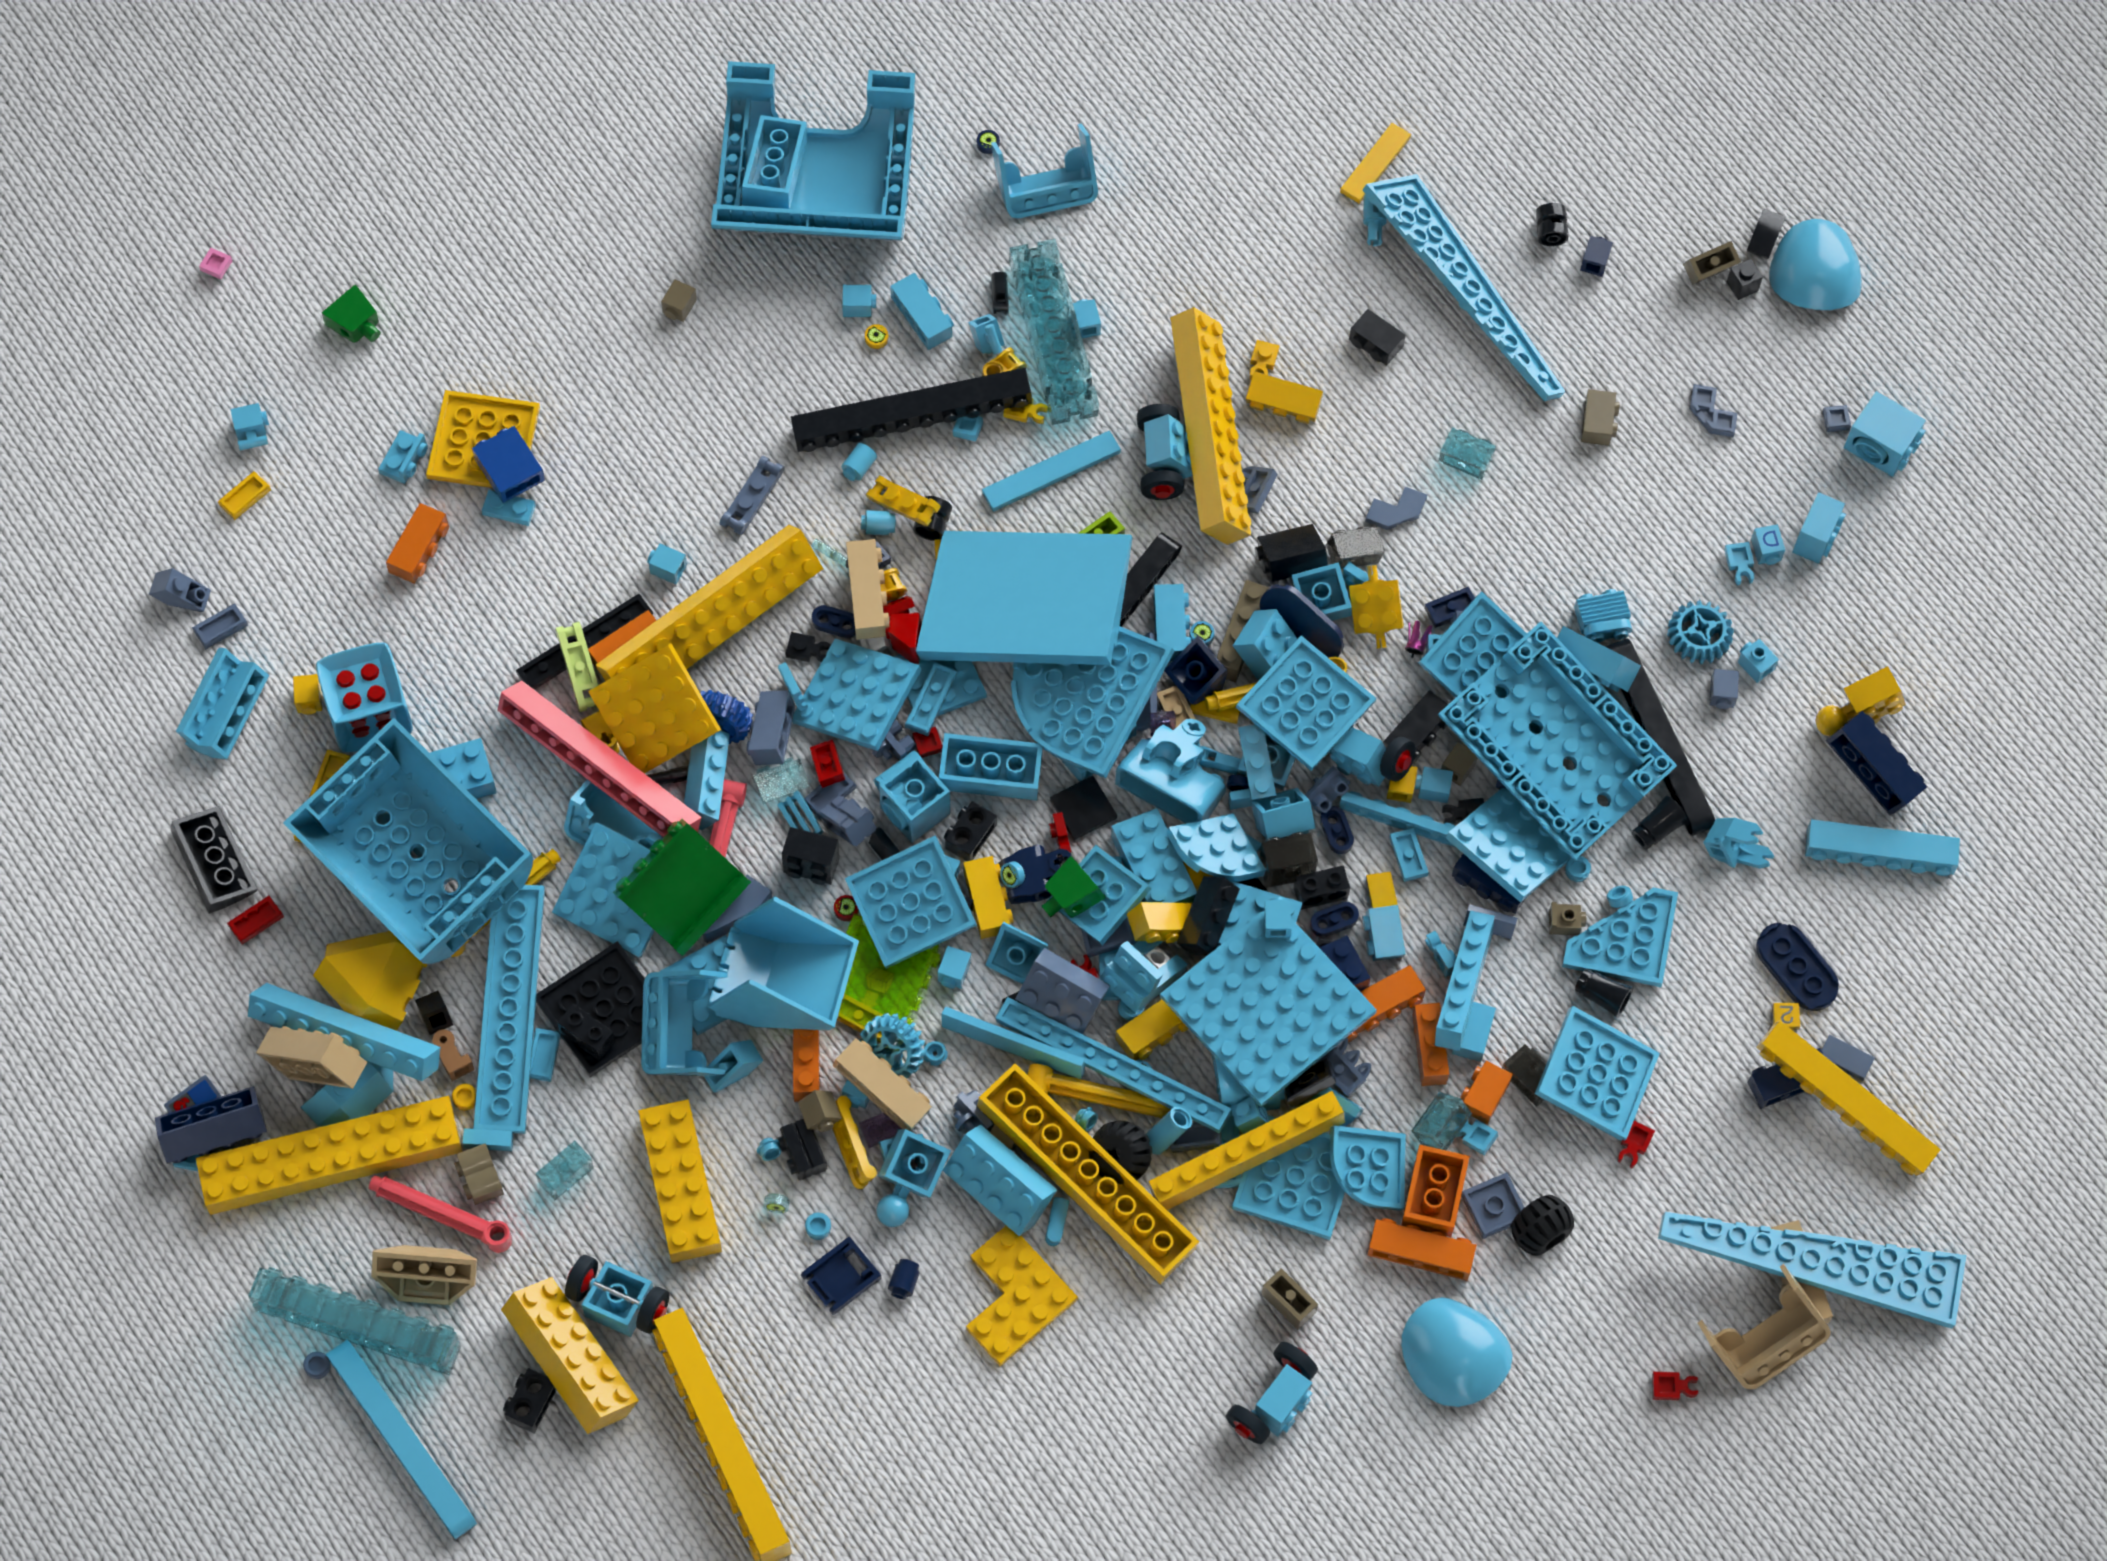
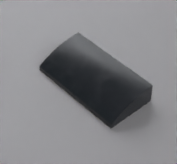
[170,806,257,914]

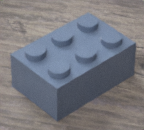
[1015,948,1110,1034]

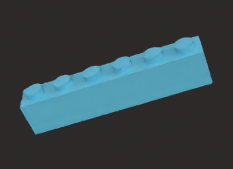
[1805,819,1960,876]
[1435,910,1495,1051]

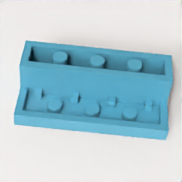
[176,648,269,759]

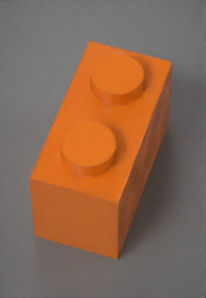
[1460,1060,1513,1125]

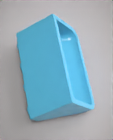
[1115,738,1226,824]

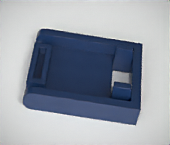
[800,1236,882,1315]

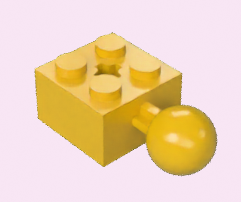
[1815,666,1906,736]

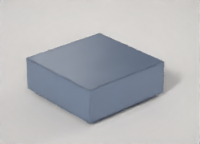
[1822,405,1851,432]

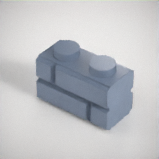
[820,795,876,846]

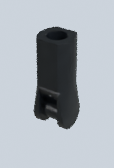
[991,272,1009,314]

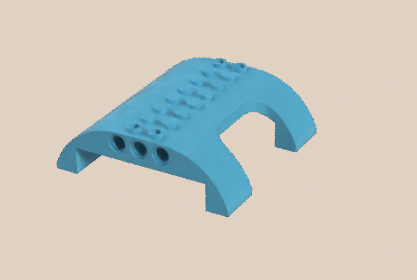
[711,61,915,241]

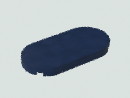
[1260,584,1344,658]
[1756,923,1839,1011]

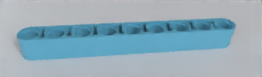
[325,1339,477,1540]

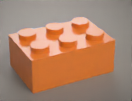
[1401,1144,1470,1237]

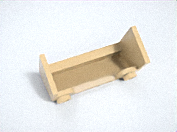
[1698,1264,1831,1389]

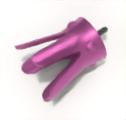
[1405,620,1432,658]

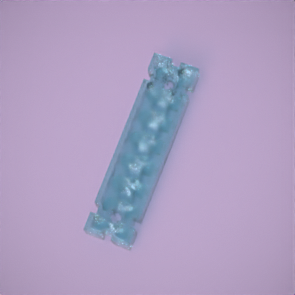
[1009,239,1099,425]
[248,1267,461,1376]

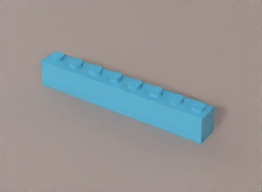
[248,983,441,1081]

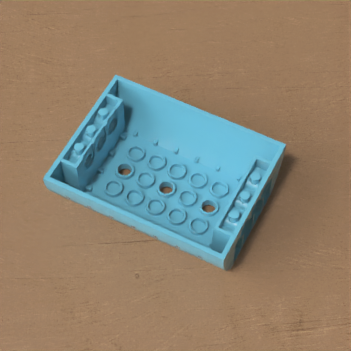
[283,718,533,964]

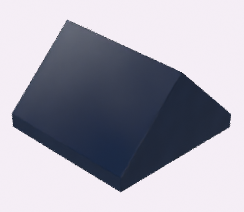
[1164,636,1228,705]

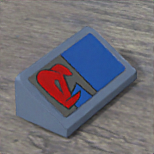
[164,1075,221,1113]

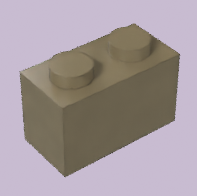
[1683,241,1741,285]
[1581,389,1620,446]
[1261,1268,1318,1330]

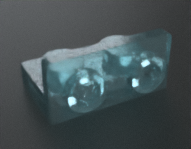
[752,757,810,804]

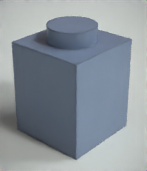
[1710,669,1739,709]

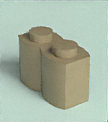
[454,1143,504,1205]

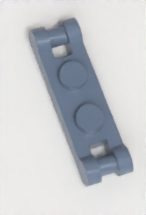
[720,455,784,535]

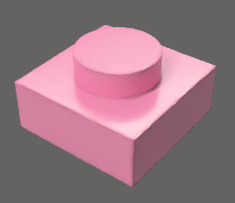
[199,248,233,279]

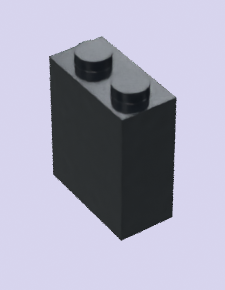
[1255,524,1328,582]

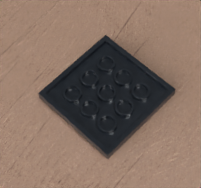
[536,941,645,1077]

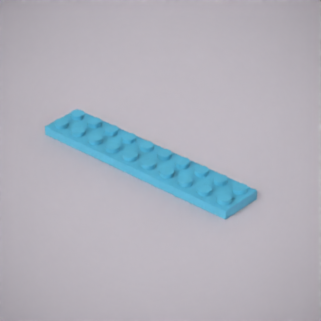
[473,885,545,1134]

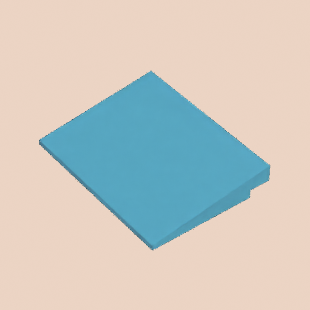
[916,531,1133,665]

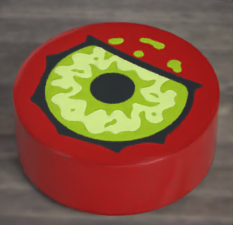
[834,895,859,921]

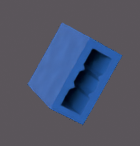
[472,426,545,503]

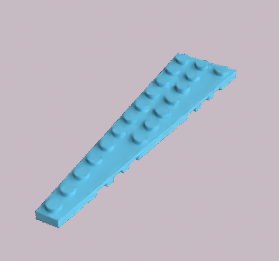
[1362,174,1565,401]
[1658,1212,1967,1329]

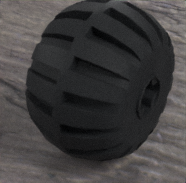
[1089,1120,1152,1184]
[1511,1195,1574,1256]

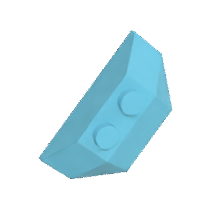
[300,1060,393,1126]

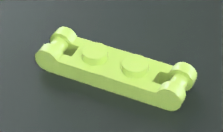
[555,622,598,712]

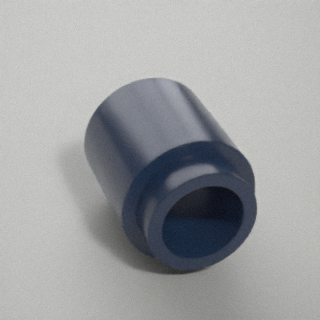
[888,1259,920,1300]

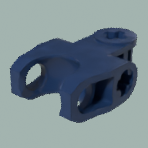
[998,845,1073,904]

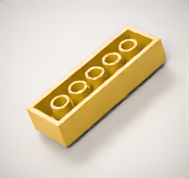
[638,1099,722,1263]
[501,1277,639,1434]

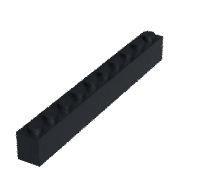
[790,368,1032,452]

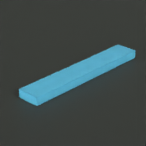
[982,430,1121,512]
[941,1007,1085,1079]

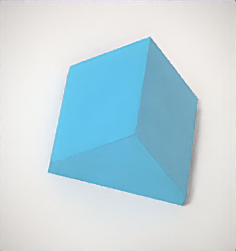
[985,922,1048,984]

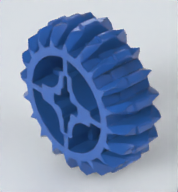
[700,690,753,744]

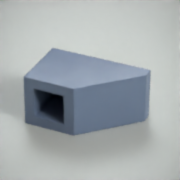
[149,568,211,612]

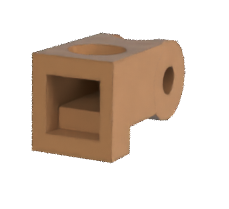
[432,1029,474,1081]

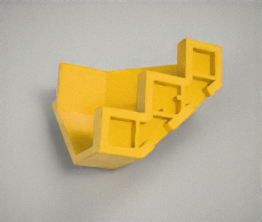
[313,931,427,1031]

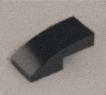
[1747,209,1786,259]

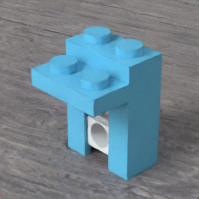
[1100,941,1188,1013]

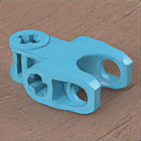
[1142,719,1206,778]

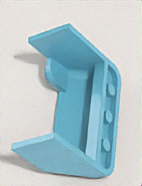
[991,124,1098,218]
[641,969,728,1076]

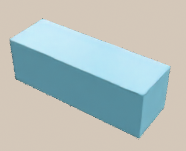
[462,1128,513,1151]

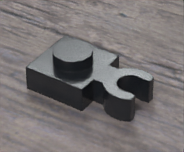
[785,632,831,662]
[1442,798,1484,824]

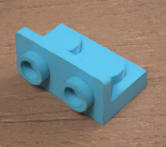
[378,430,428,484]

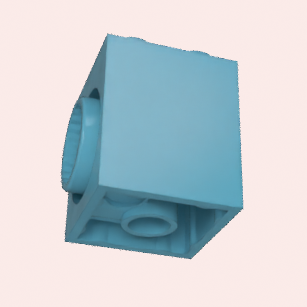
[1844,391,1926,477]
[879,756,950,843]

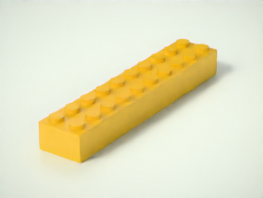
[1170,307,1251,545]
[596,525,824,681]
[977,1063,1199,1284]
[196,1095,463,1215]
[652,1307,792,1561]

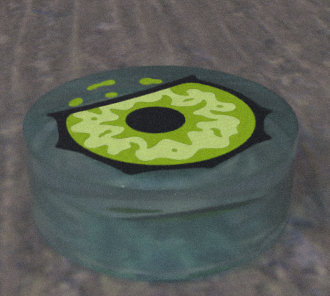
[763,1193,790,1213]

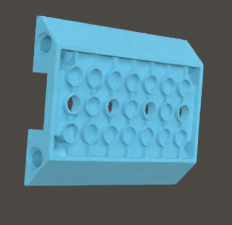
[1438,622,1677,861]

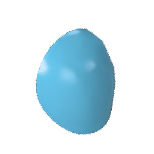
[1769,219,1862,310]
[1401,1297,1513,1407]

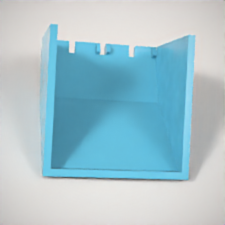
[707,896,859,1030]

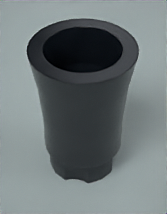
[1632,796,1688,849]
[1575,969,1634,1018]

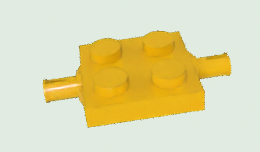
[1349,565,1404,649]

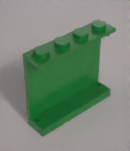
[613,818,751,956]

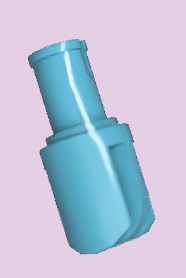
[1363,194,1387,246]

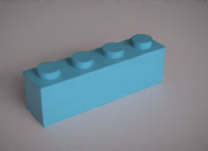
[684,730,730,830]

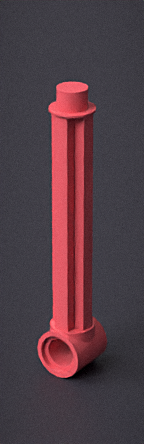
[709,779,747,857]
[369,1175,512,1253]

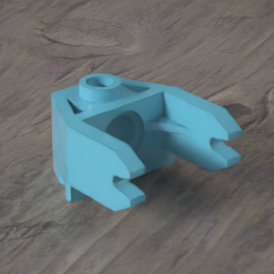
[1703,818,1774,869]

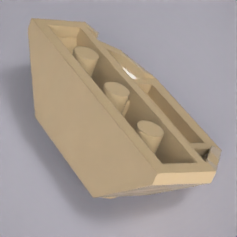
[371,1245,477,1305]

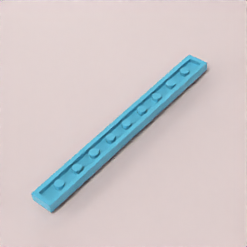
[995,997,1232,1134]

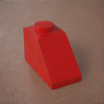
[885,613,922,665]

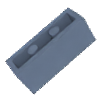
[747,690,796,765]

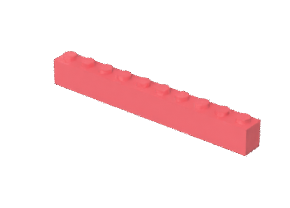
[497,681,702,838]

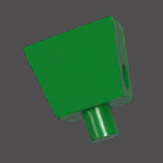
[322,285,381,343]
[1041,856,1106,918]

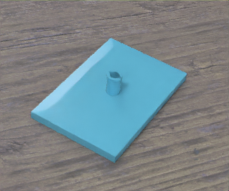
[1418,591,1541,734]

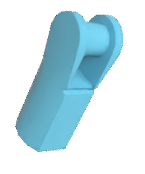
[1198,746,1241,775]
[1045,1197,1069,1246]

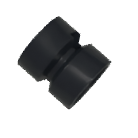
[1536,203,1569,247]
[913,496,952,541]

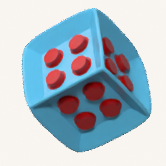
[315,643,413,752]

